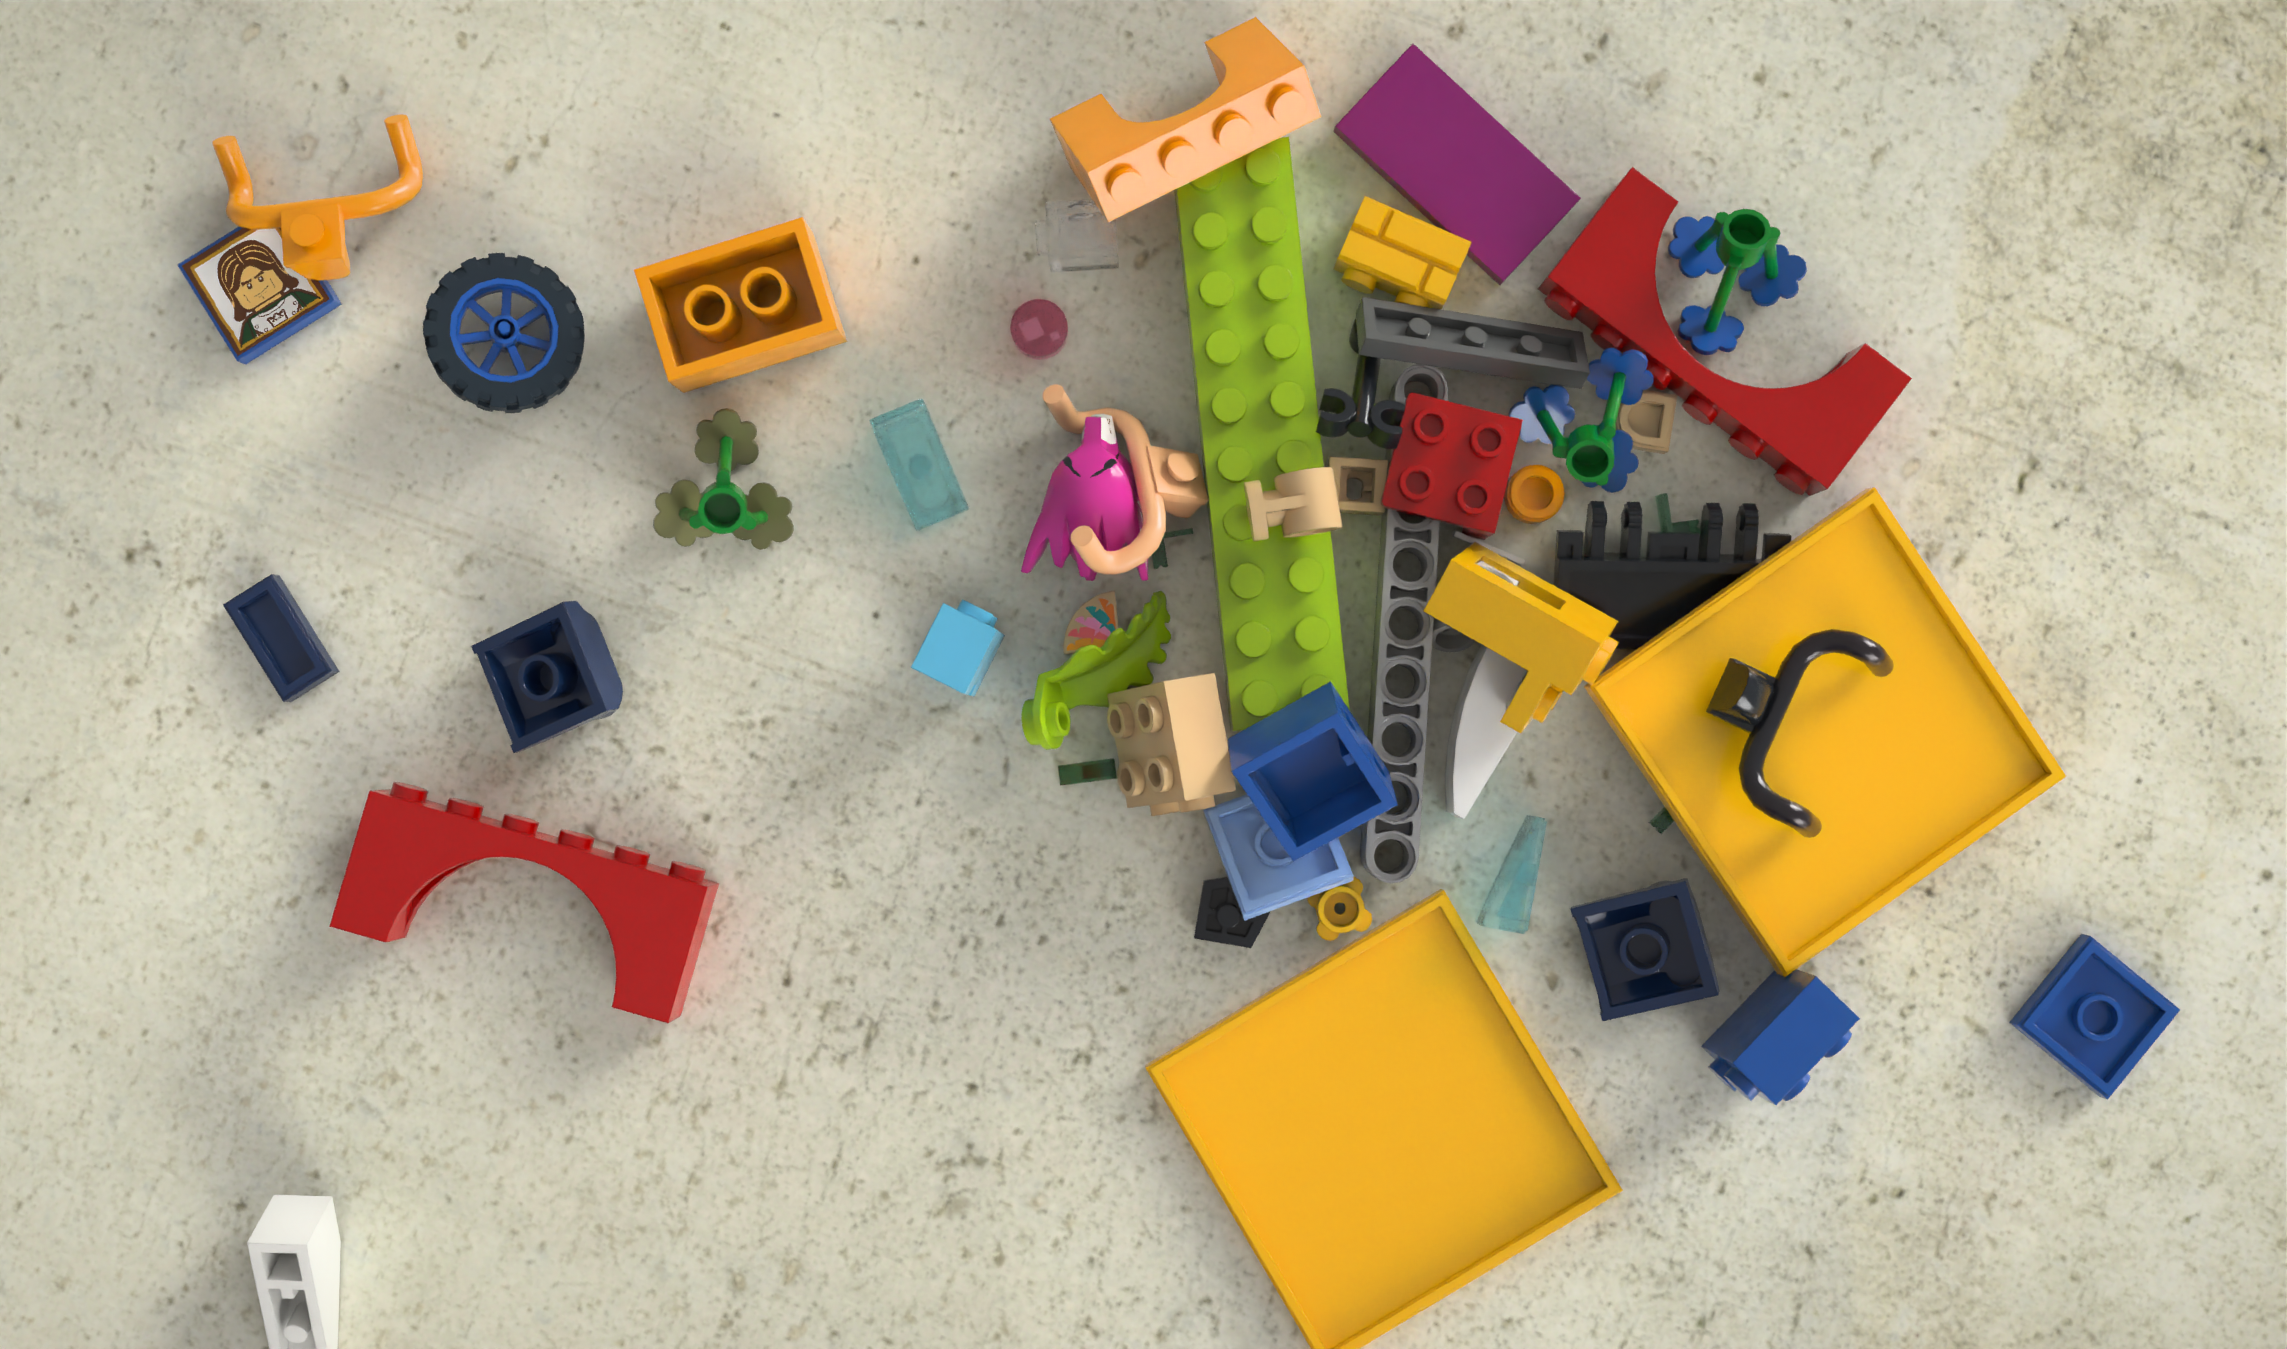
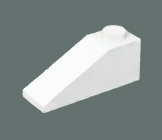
[247,1195,341,1349]

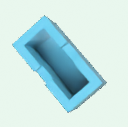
[911,600,1005,697]

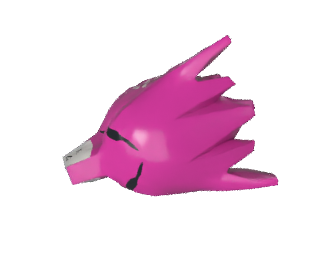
[1021,414,1148,581]

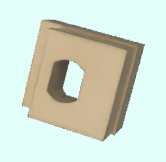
[1327,456,1388,516]

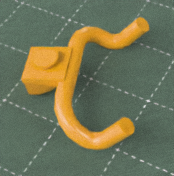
[212,114,423,280]

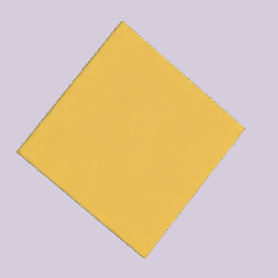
[1584,487,2066,977]
[1145,889,1623,1349]

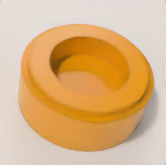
[1504,465,1565,524]

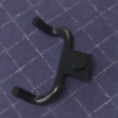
[1706,629,1894,838]

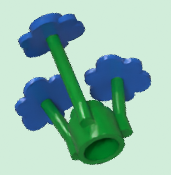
[1668,209,1807,355]
[1508,348,1654,493]

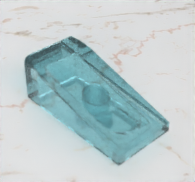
[869,399,970,531]
[1474,815,1547,934]

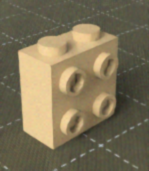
[1107,673,1236,816]

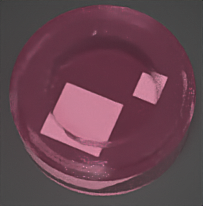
[1010,299,1068,360]

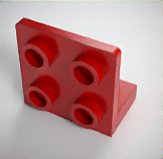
[1381,393,1523,540]

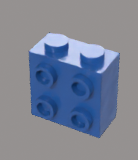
[1701,969,1860,1105]

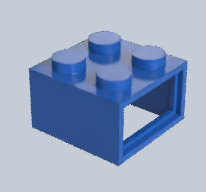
[1228,681,1398,862]

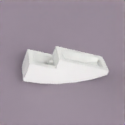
[1445,644,1527,819]

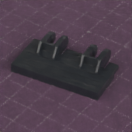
[1553,501,1791,649]

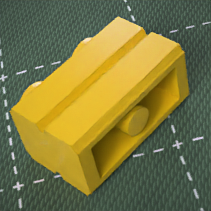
[1333,196,1471,309]

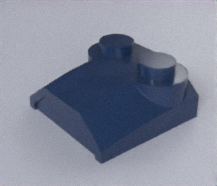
[471,601,623,753]
[1570,878,1719,1021]

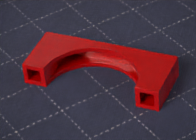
[1538,167,1912,496]
[329,782,719,1023]

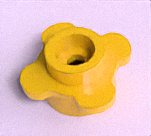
[1307,877,1372,941]

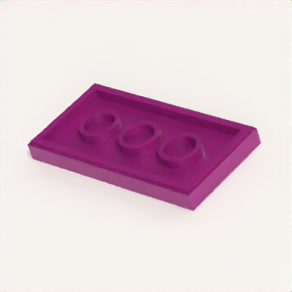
[1333,44,1581,285]

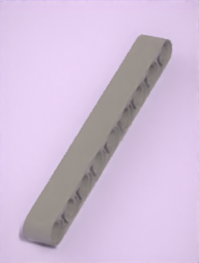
[1360,364,1448,883]

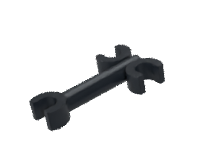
[1316,318,1405,449]

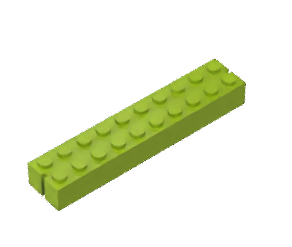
[1174,137,1350,731]

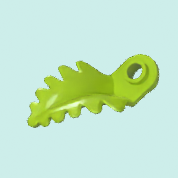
[1021,591,1171,750]

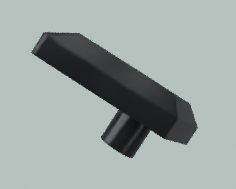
[1194,877,1271,948]

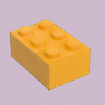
[634,217,847,393]

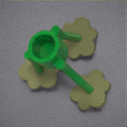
[653,408,794,550]

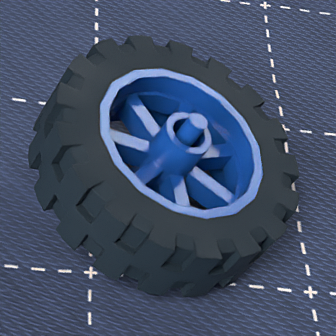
[423,253,585,413]

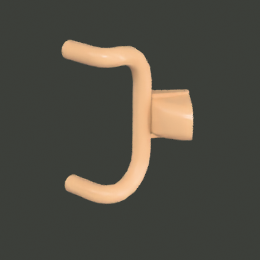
[1043,384,1209,575]

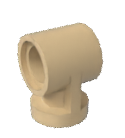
[1244,467,1342,542]

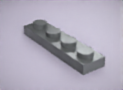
[1356,297,1590,389]

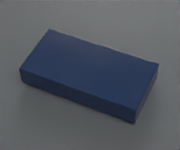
[223,574,340,702]

